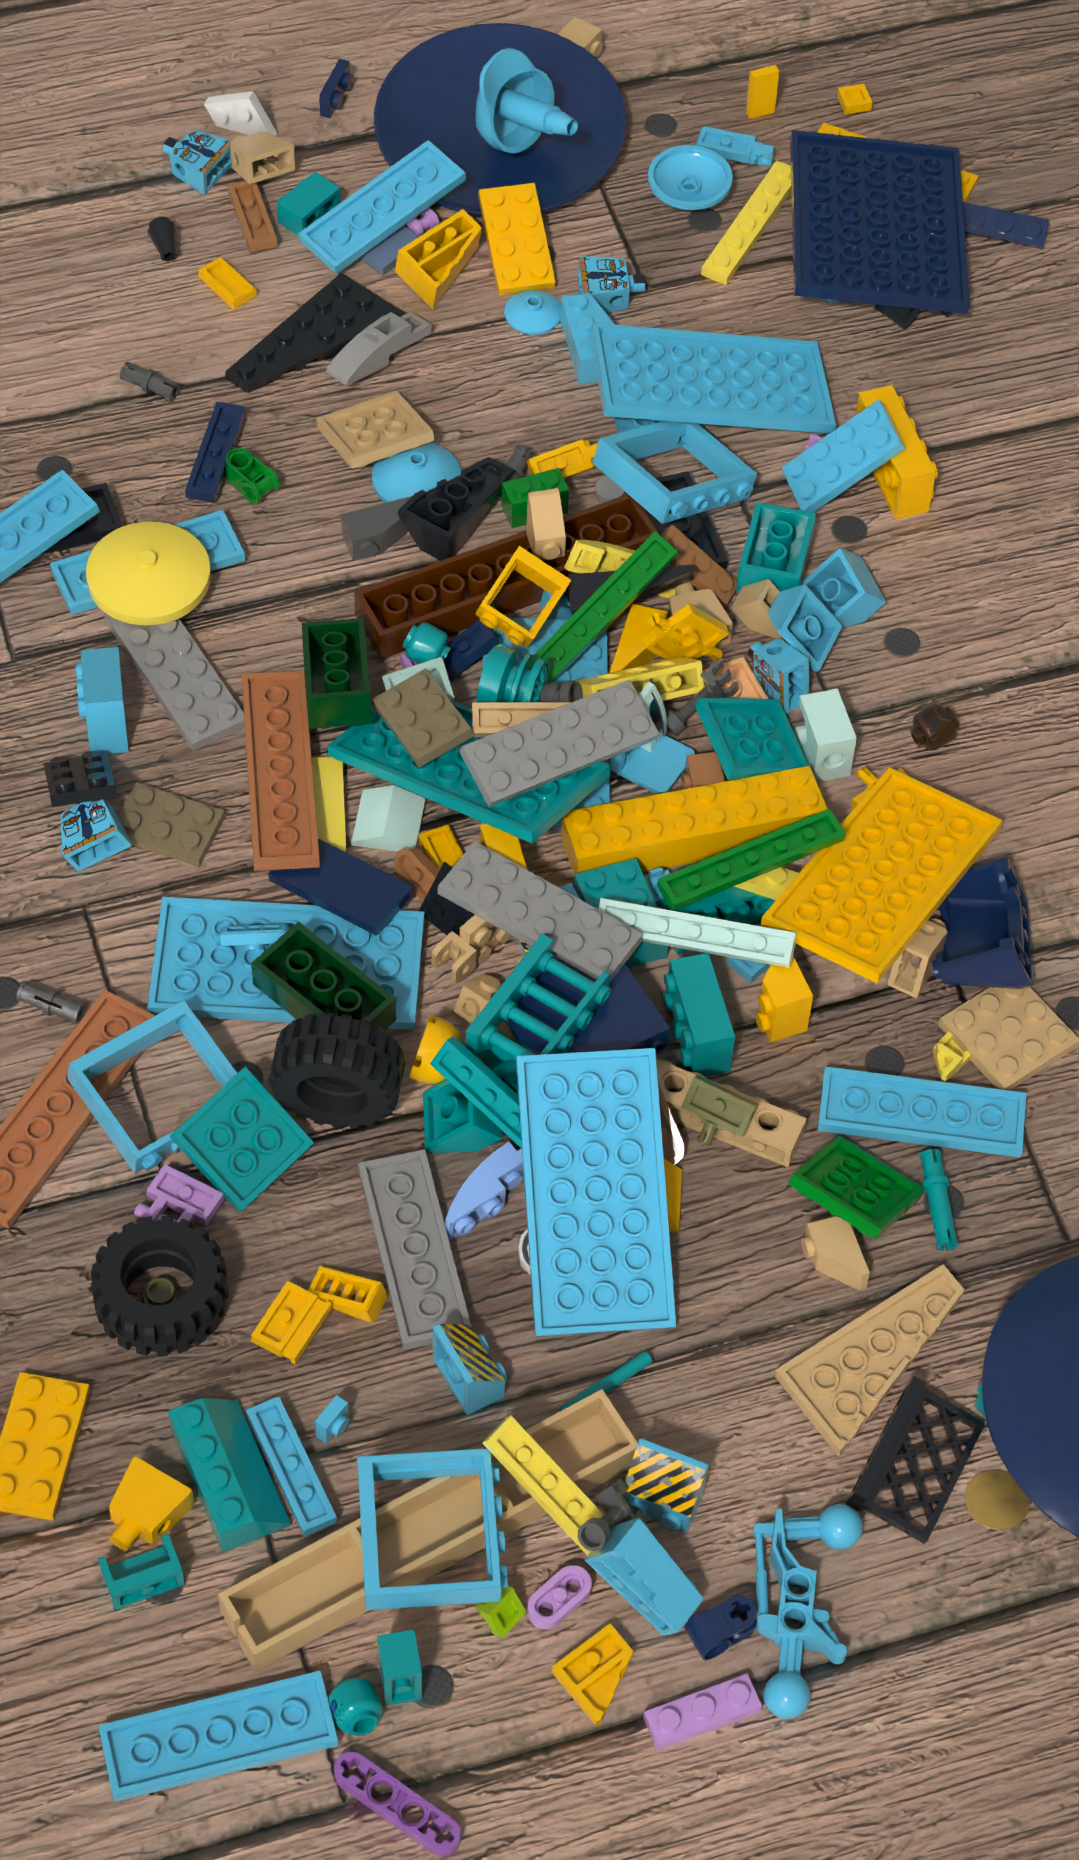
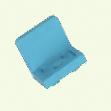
[610,735,695,794]

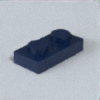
[319,59,353,118]
[444,619,500,680]

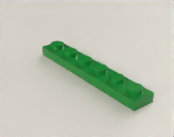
[533,531,678,683]
[656,809,846,911]

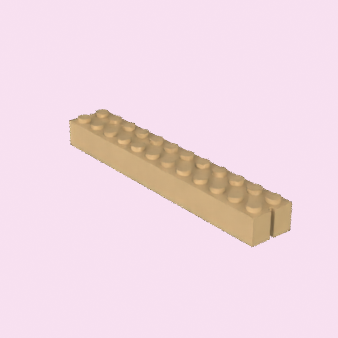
[218,1389,638,1672]

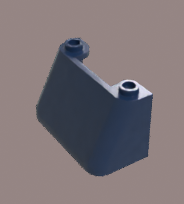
[932,857,1034,989]

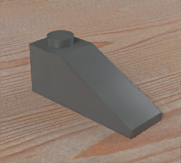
[341,496,412,561]

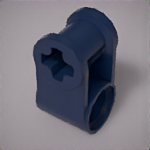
[684,1595,757,1660]

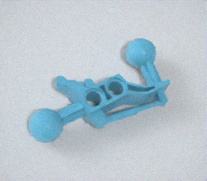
[753,1503,863,1720]

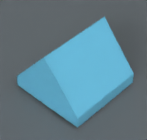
[540,590,572,619]

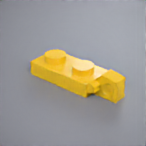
[526,439,598,479]

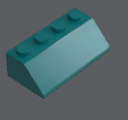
[168,1398,291,1553]

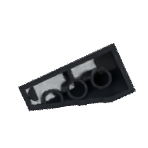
[398,457,514,561]
[568,565,694,615]

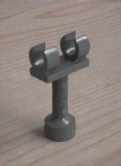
[666,661,738,736]
[578,1478,648,1551]

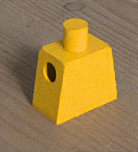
[109,1456,194,1551]

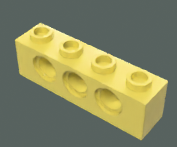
[576,656,704,701]

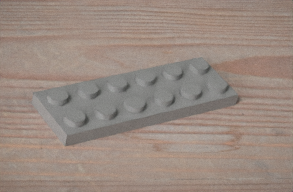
[104,614,245,752]
[459,679,659,807]
[438,841,643,982]
[358,1149,471,1350]

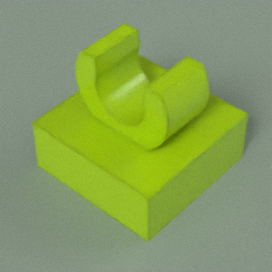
[476,1586,527,1639]

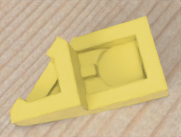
[933,1031,970,1081]

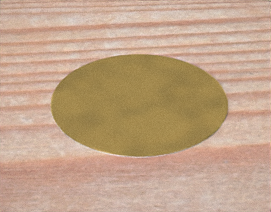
[965,1470,1030,1530]

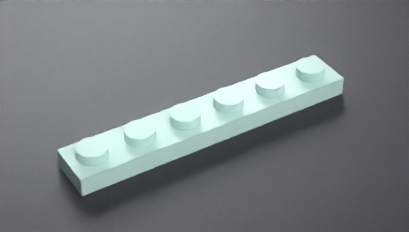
[598,898,797,968]

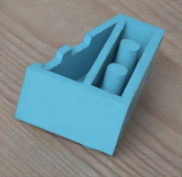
[560,293,615,384]
[584,1518,704,1636]

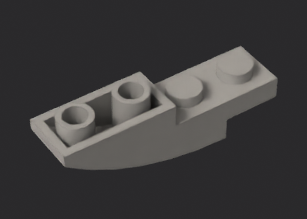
[326,312,432,386]

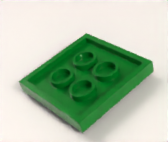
[788,1135,925,1240]

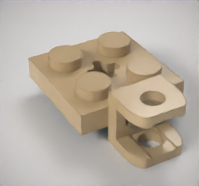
[431,915,512,984]

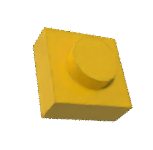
[837,84,872,115]

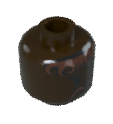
[910,704,959,751]

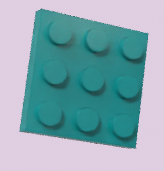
[695,697,809,780]
[169,1067,314,1213]

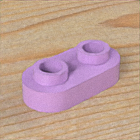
[527,1565,592,1629]

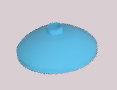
[648,145,733,210]
[372,442,461,503]

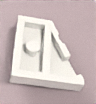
[204,91,277,136]

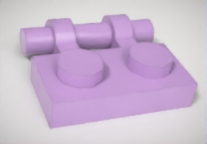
[134,1164,224,1230]

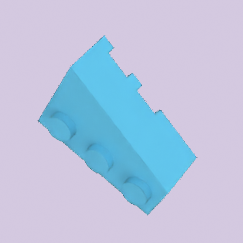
[76,647,129,754]

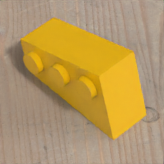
[395,209,482,309]

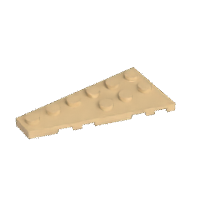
[774,1264,965,1457]

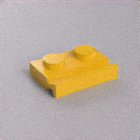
[251,1280,332,1365]

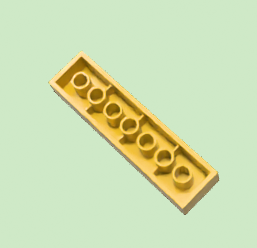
[561,766,827,874]

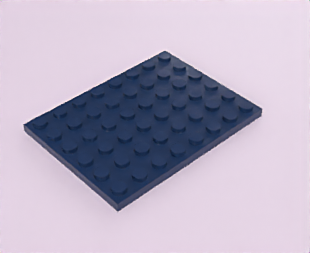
[790,130,970,314]

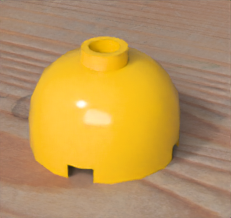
[408,1015,463,1085]

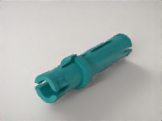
[919,1149,959,1251]

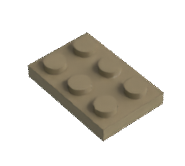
[371,668,474,768]
[118,782,225,867]

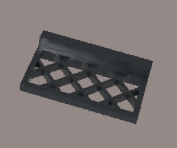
[845,1376,986,1544]

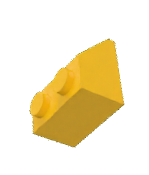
[755,956,813,1043]

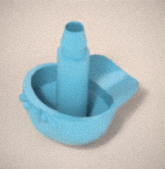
[475,48,578,154]

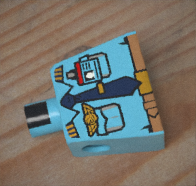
[163,130,232,195]
[578,256,645,313]
[748,639,809,714]
[61,799,132,872]

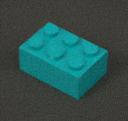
[736,502,816,593]
[574,858,668,968]
[662,953,735,1076]

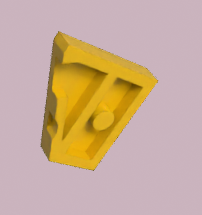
[551,1624,634,1727]

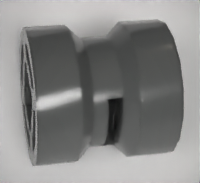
[540,680,583,702]

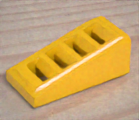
[308,1266,387,1323]

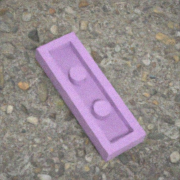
[643,1673,762,1751]

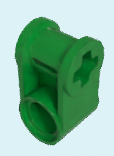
[226,448,281,505]

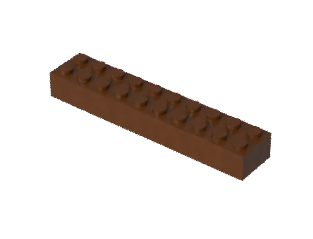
[354,494,660,659]

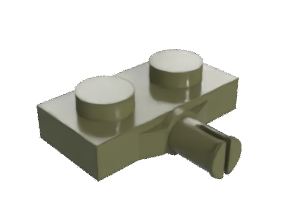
[681,1075,758,1146]

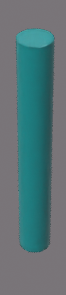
[559,1351,653,1412]

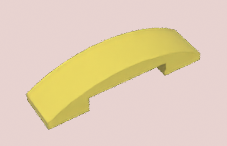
[564,540,676,598]

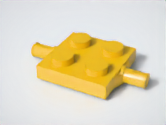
[641,603,729,661]

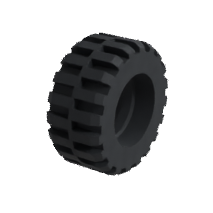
[269,1013,405,1128]
[91,1215,228,1357]

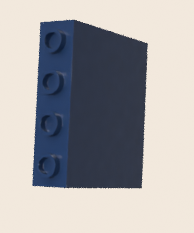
[491,964,670,1055]

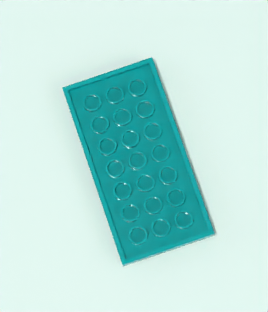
[327,700,610,844]

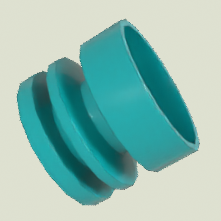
[477,645,549,702]

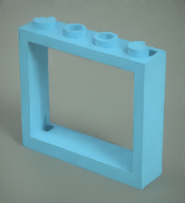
[593,421,757,524]
[67,1000,237,1173]
[357,1449,508,1610]

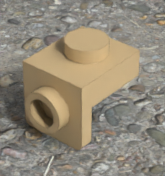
[454,973,502,1024]

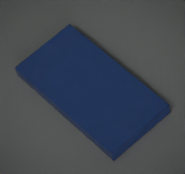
[268,838,414,936]

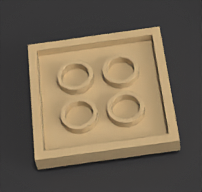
[316,391,434,469]
[938,987,1079,1091]

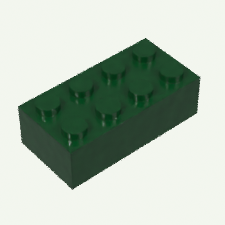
[301,618,373,729]
[251,922,397,1030]

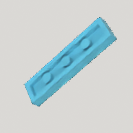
[246,1396,337,1537]

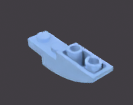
[445,1141,524,1241]

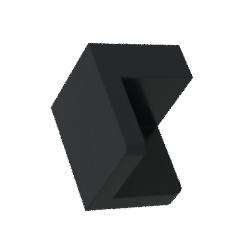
[874,304,921,330]

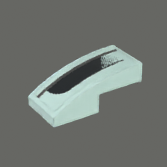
[639,682,667,752]

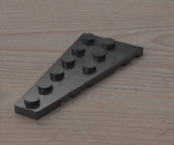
[225,273,406,393]

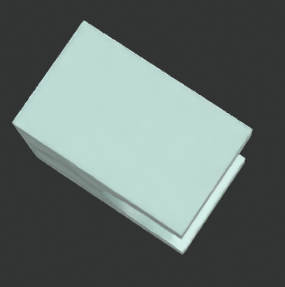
[794,688,857,782]

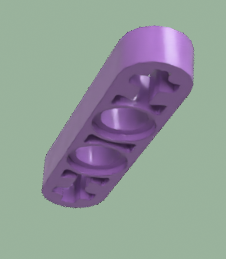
[334,1752,461,1857]

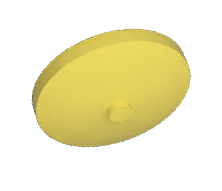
[86,521,211,626]

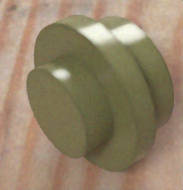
[142,1278,178,1305]

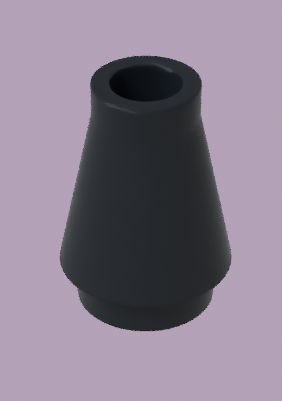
[148,217,178,262]

